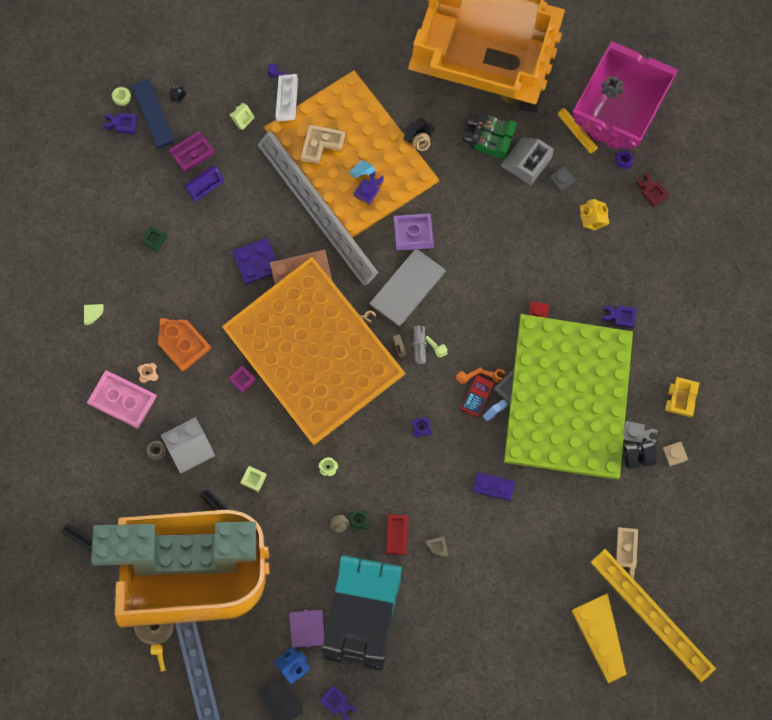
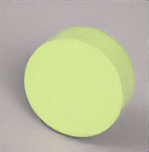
[112,87,131,106]

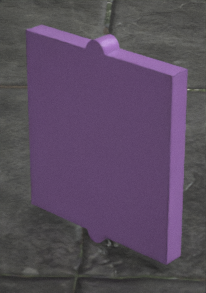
[289,609,325,649]

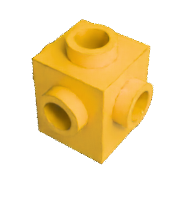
[580,199,609,230]

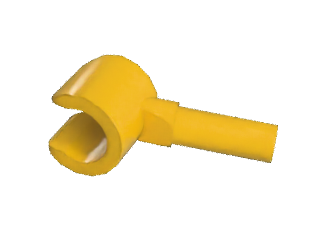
[151,644,166,672]

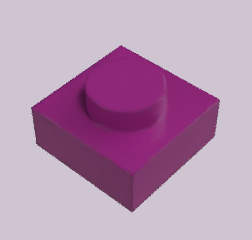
[228,366,256,393]

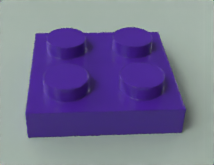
[232,238,277,285]

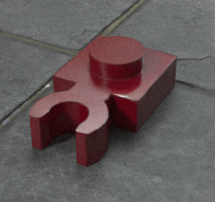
[636,173,669,208]

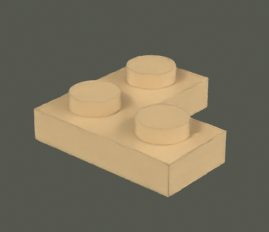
[301,124,346,164]

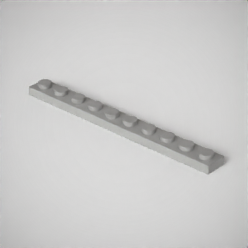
[258,132,378,286]

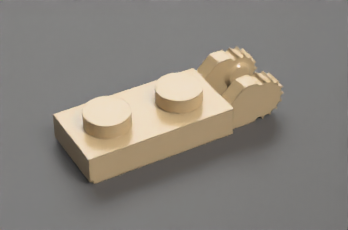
[616,527,638,579]

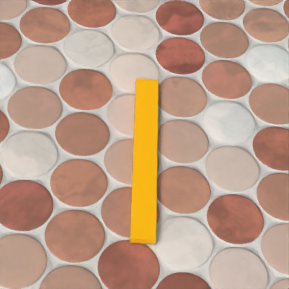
[590,549,716,682]

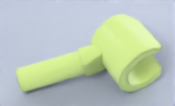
[425,336,448,358]

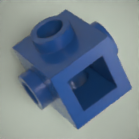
[274,647,310,684]

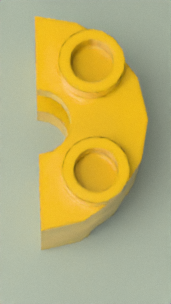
[665,377,699,418]

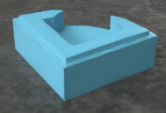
[349,160,375,178]

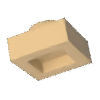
[662,442,688,467]

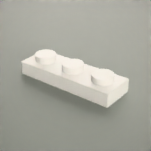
[276,74,298,122]

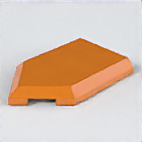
[157,318,211,372]

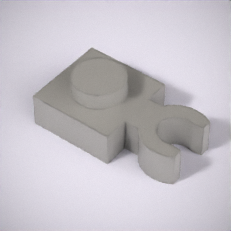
[623,421,658,444]

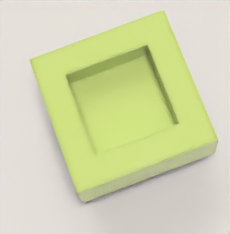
[240,466,267,493]

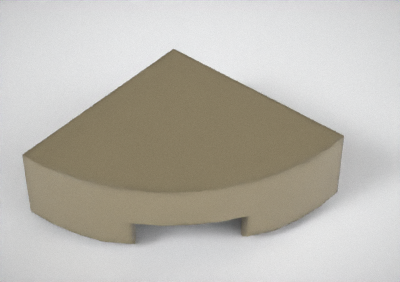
[393,334,406,359]
[425,537,449,557]

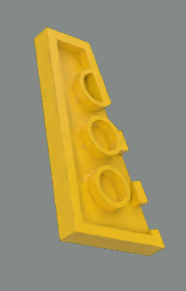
[571,593,626,683]

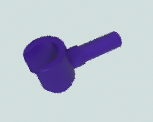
[267,64,288,77]

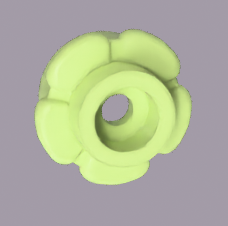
[319,457,338,476]

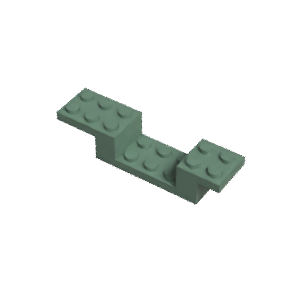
[91,522,256,575]

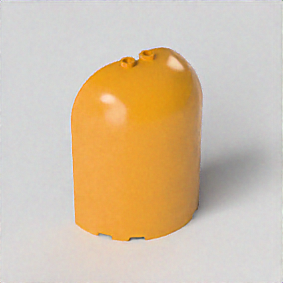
[115,510,270,627]

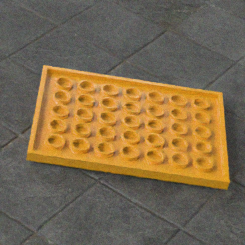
[264,70,439,238]
[222,257,406,445]

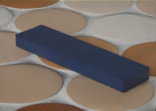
[132,79,175,149]

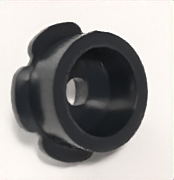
[169,86,186,103]

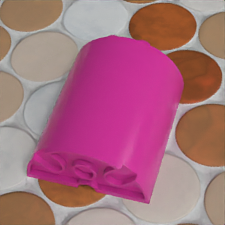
[573,41,678,149]

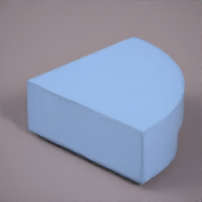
[483,399,508,421]

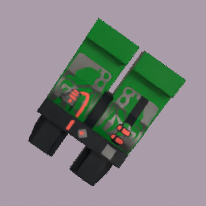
[462,112,517,160]

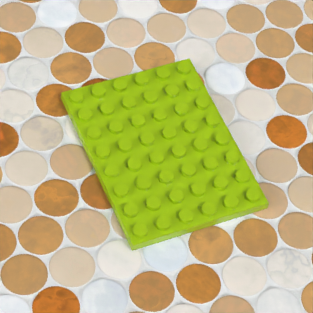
[503,314,633,480]

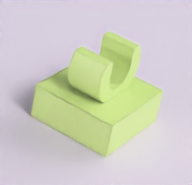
[229,103,255,130]

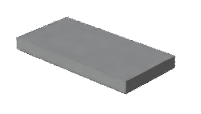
[369,249,446,327]

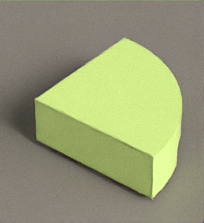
[84,304,104,325]

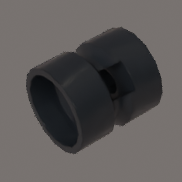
[623,440,656,469]

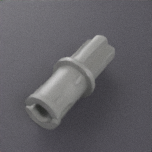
[412,326,427,364]

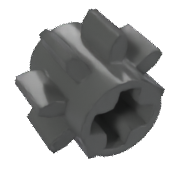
[601,76,624,100]

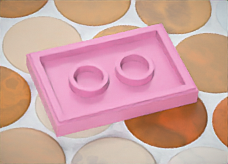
[87,370,157,429]

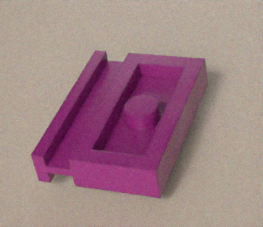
[169,131,215,173]

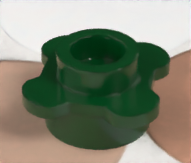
[348,510,370,532]

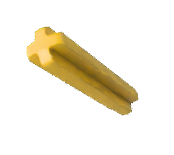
[558,108,598,153]

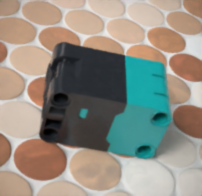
[322,555,402,672]

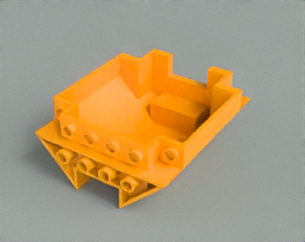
[408,0,565,104]

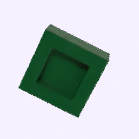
[141,226,167,252]

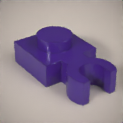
[103,113,137,134]
[354,171,384,205]
[602,305,637,329]
[320,686,357,720]

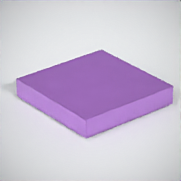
[393,213,434,251]

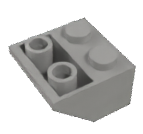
[501,137,554,185]

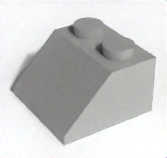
[161,417,215,474]

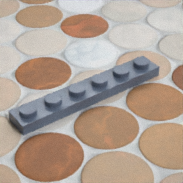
[175,622,220,720]

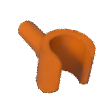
[456,367,483,384]
[479,369,505,384]

